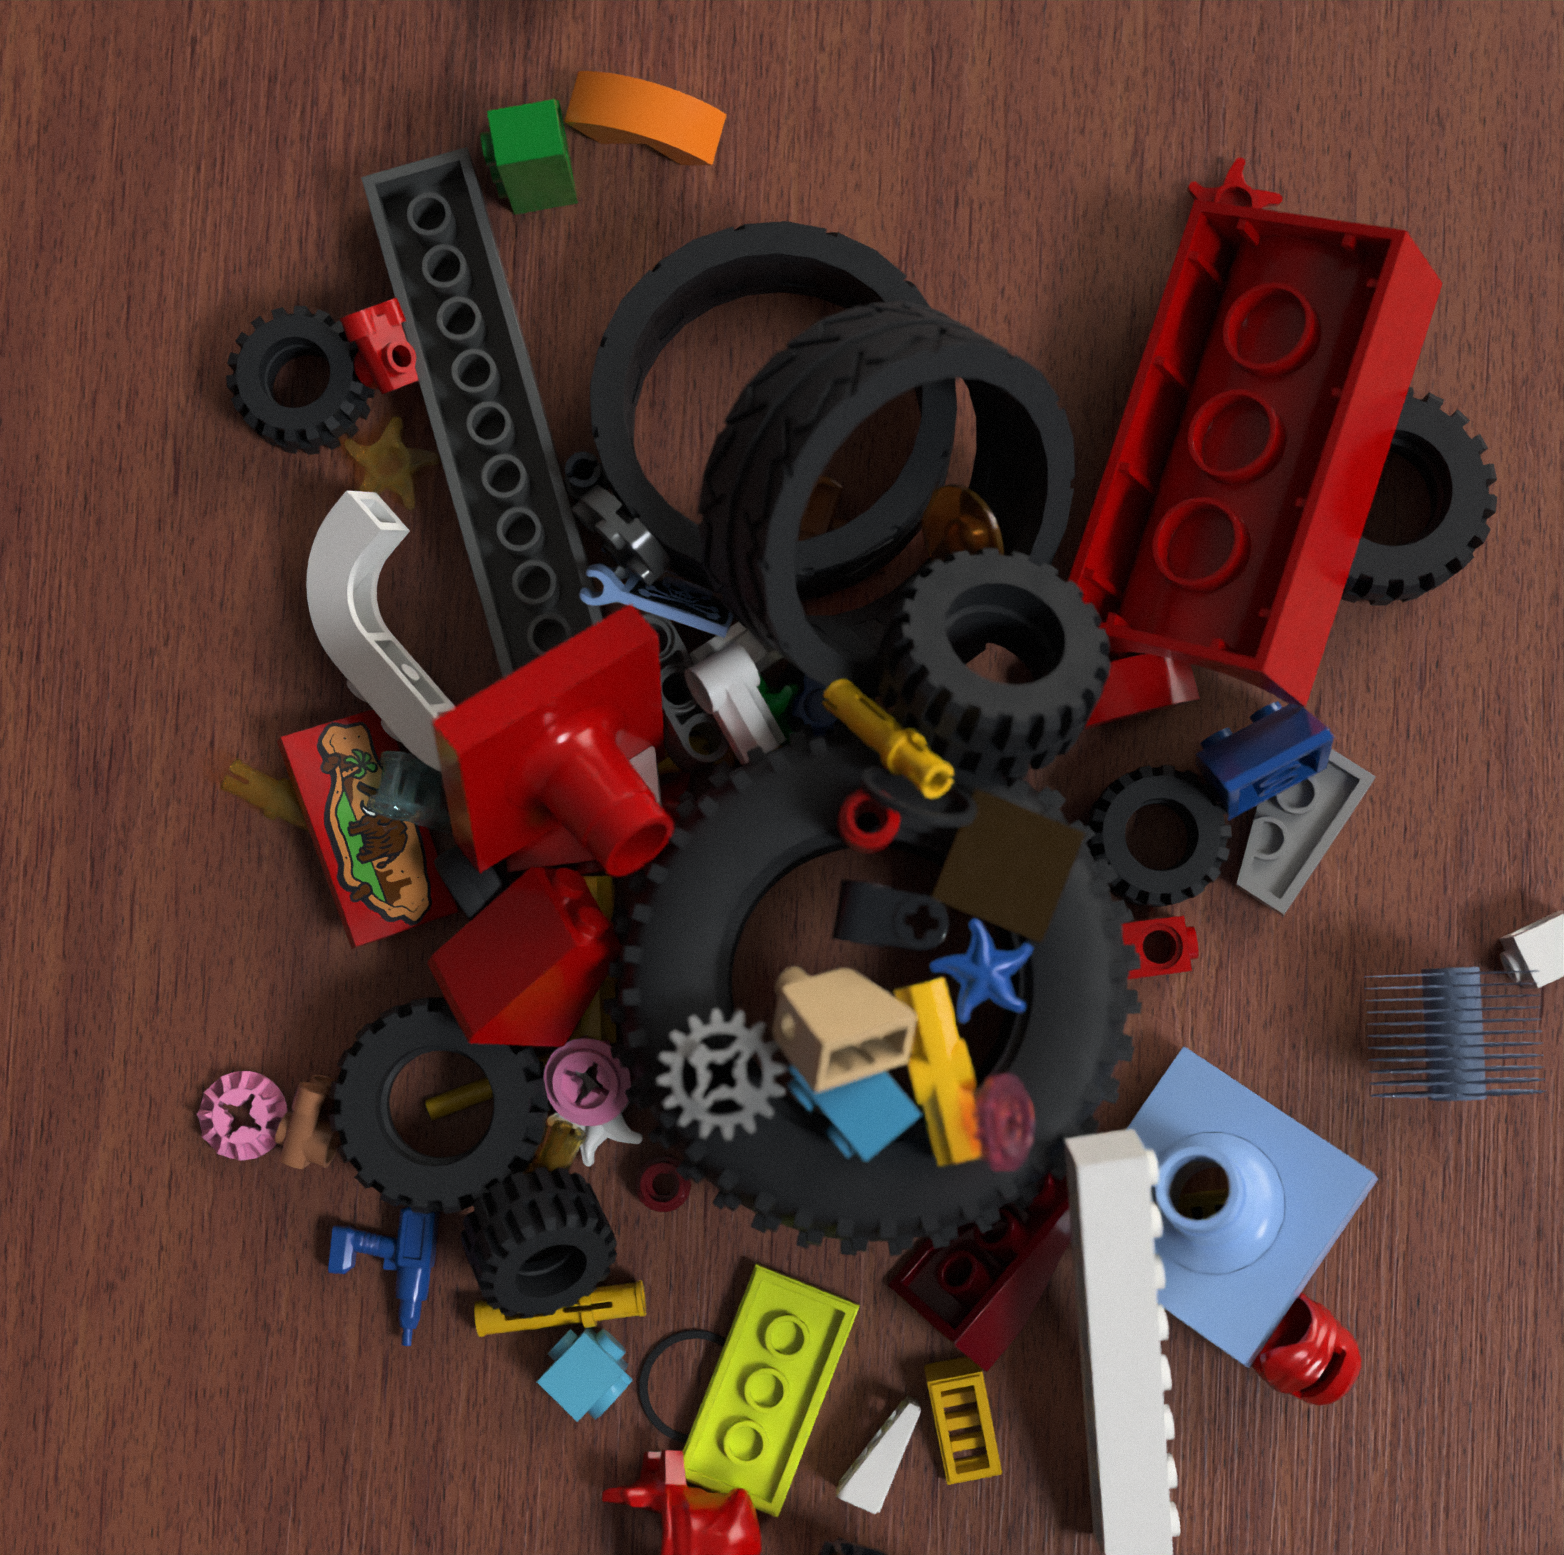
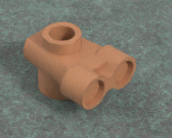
[275,1074,341,1169]

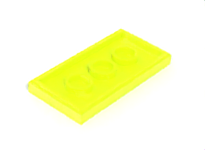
[683,1263,860,1518]

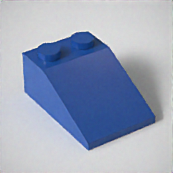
[1196,701,1334,821]

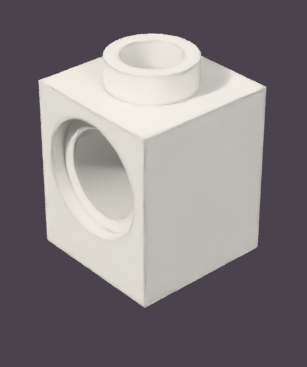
[1499,910,1564,989]

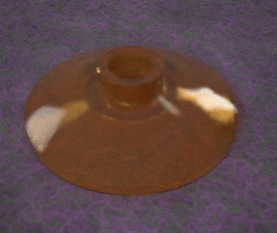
[922,484,1004,563]

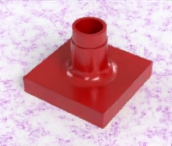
[431,603,674,876]

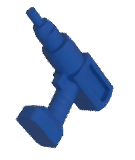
[328,1207,440,1346]

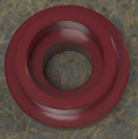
[635,1156,691,1212]

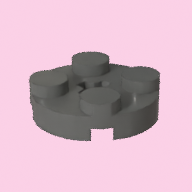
[571,484,672,587]

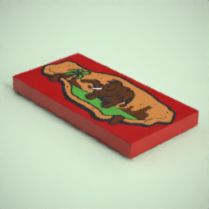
[277,709,458,949]

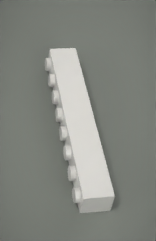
[1064,1129,1180,1555]

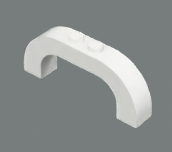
[306,490,455,771]

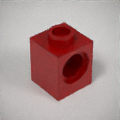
[1121,915,1199,980]

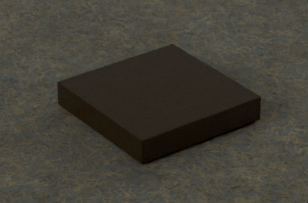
[931,788,1086,944]

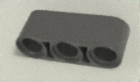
[642,613,730,773]

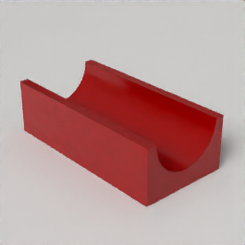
[1068,199,1443,707]

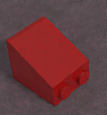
[427,867,622,1047]

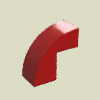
[1083,653,1200,731]

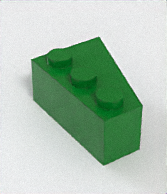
[480,99,578,215]

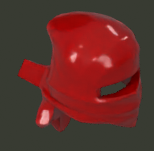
[1252,1292,1361,1406]
[602,1450,762,1555]

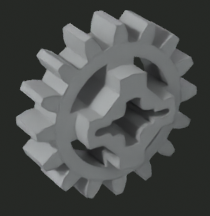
[657,1009,787,1140]

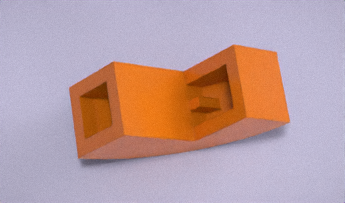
[564,71,727,165]

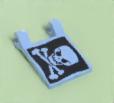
[579,548,734,638]

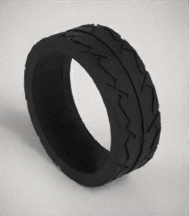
[590,221,957,601]
[698,301,1075,697]

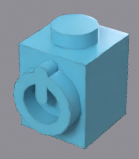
[537,1328,633,1422]

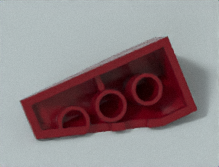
[888,1168,1072,1372]

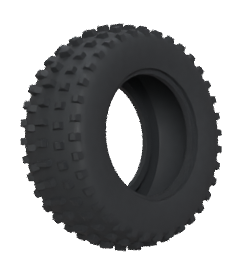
[603,722,1142,1256]

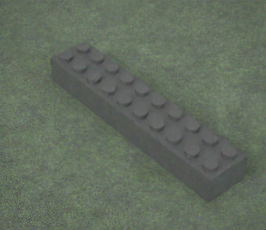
[361,147,605,679]

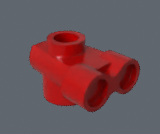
[340,297,419,395]

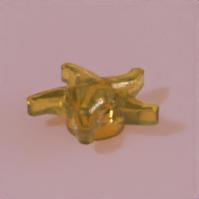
[344,416,439,511]

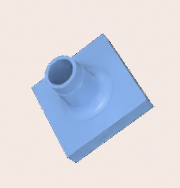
[1071,1046,1378,1368]

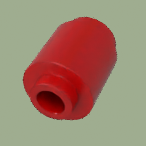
[838,789,900,853]

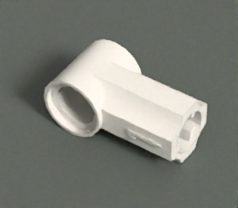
[685,642,786,765]

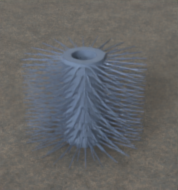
[1364,967,1546,1101]

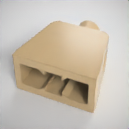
[773,967,917,1093]

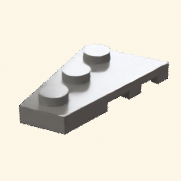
[1236,749,1376,917]

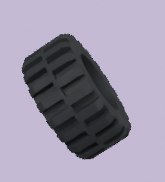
[1341,387,1498,606]
[876,548,1111,776]
[329,997,551,1214]

